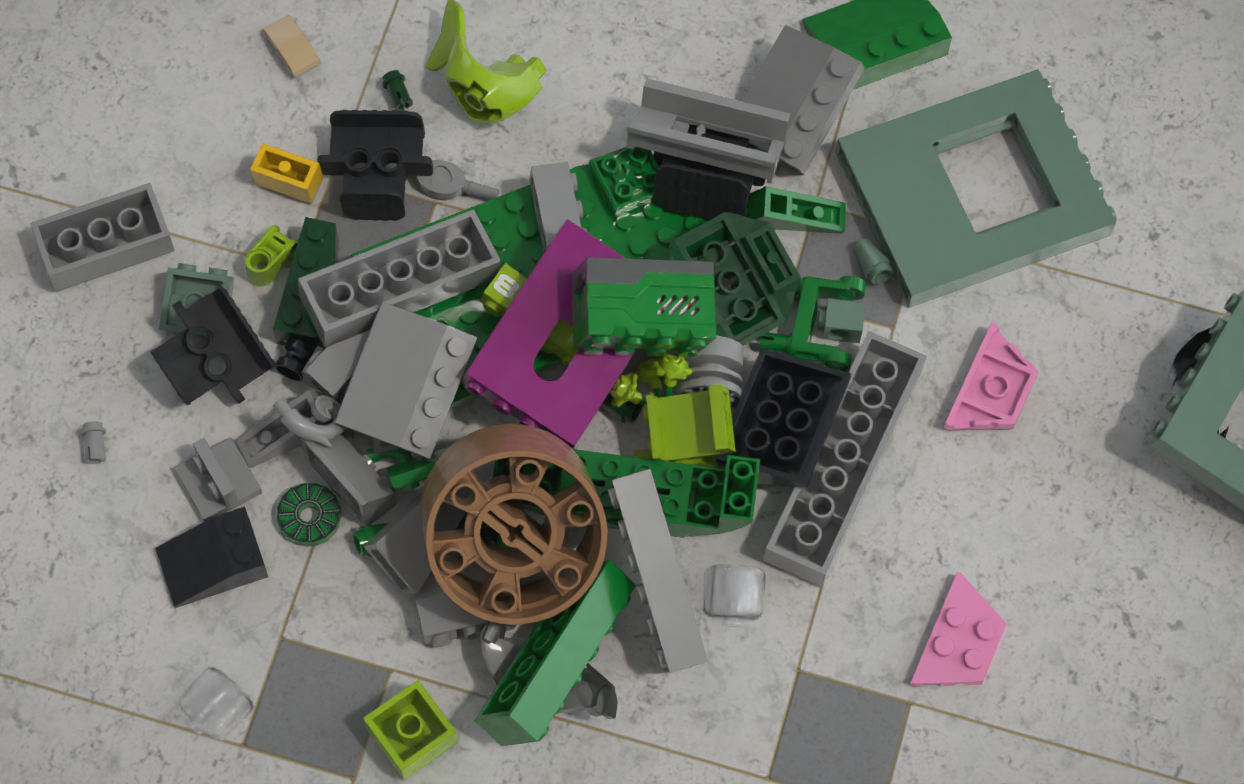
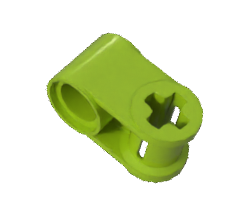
[245,225,298,287]

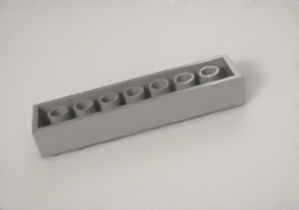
[763,331,927,587]

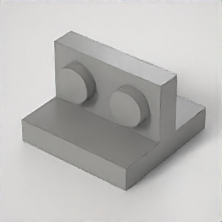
[174,437,262,522]

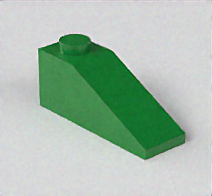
[746,186,846,234]

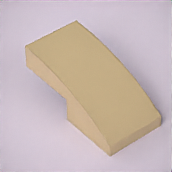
[263,15,321,77]

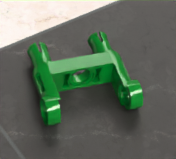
[759,276,867,372]

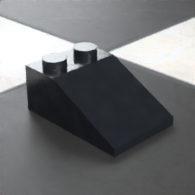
[155,506,268,608]

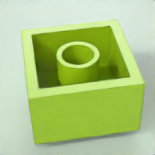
[363,680,458,781]

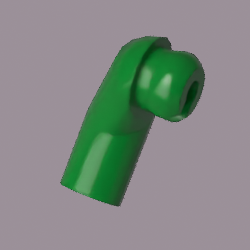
[366,447,413,464]

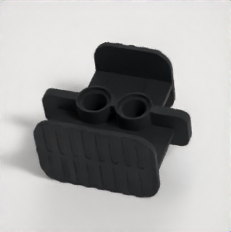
[317,110,433,221]
[653,124,766,219]
[150,286,276,406]

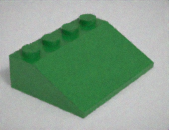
[802,0,952,90]

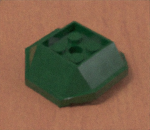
[667,212,801,346]

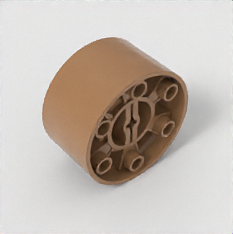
[420,424,607,625]

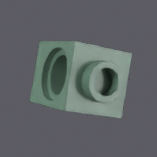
[818,298,865,344]

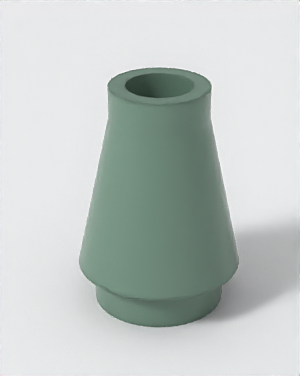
[854,238,893,285]

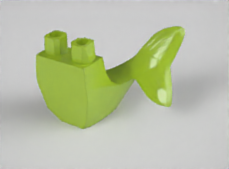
[425,0,547,125]

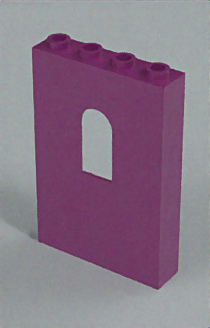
[461,219,636,448]

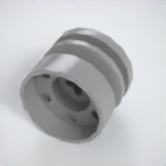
[676,336,744,408]

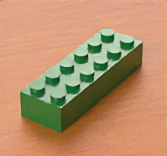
[474,560,636,746]

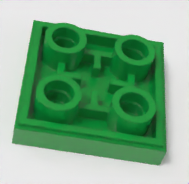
[589,147,659,216]
[386,448,448,492]

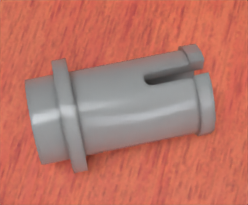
[80,421,106,464]

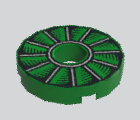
[277,483,341,546]

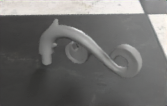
[273,395,347,448]

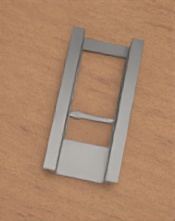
[626,78,791,184]

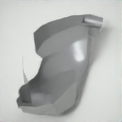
[481,621,618,719]

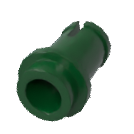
[382,70,413,111]

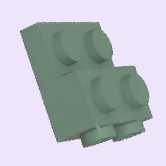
[159,263,234,337]

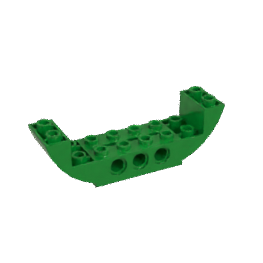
[492,449,760,538]

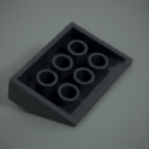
[716,348,851,488]

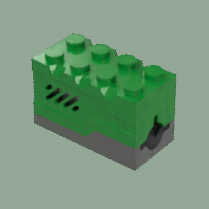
[572,257,716,357]

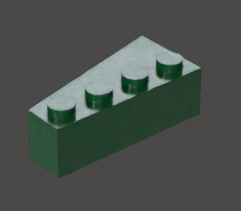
[273,217,339,349]

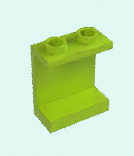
[643,384,736,461]

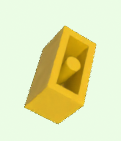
[250,143,324,204]

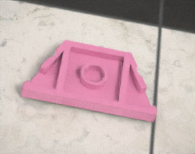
[943,322,1039,430]
[909,572,1007,687]

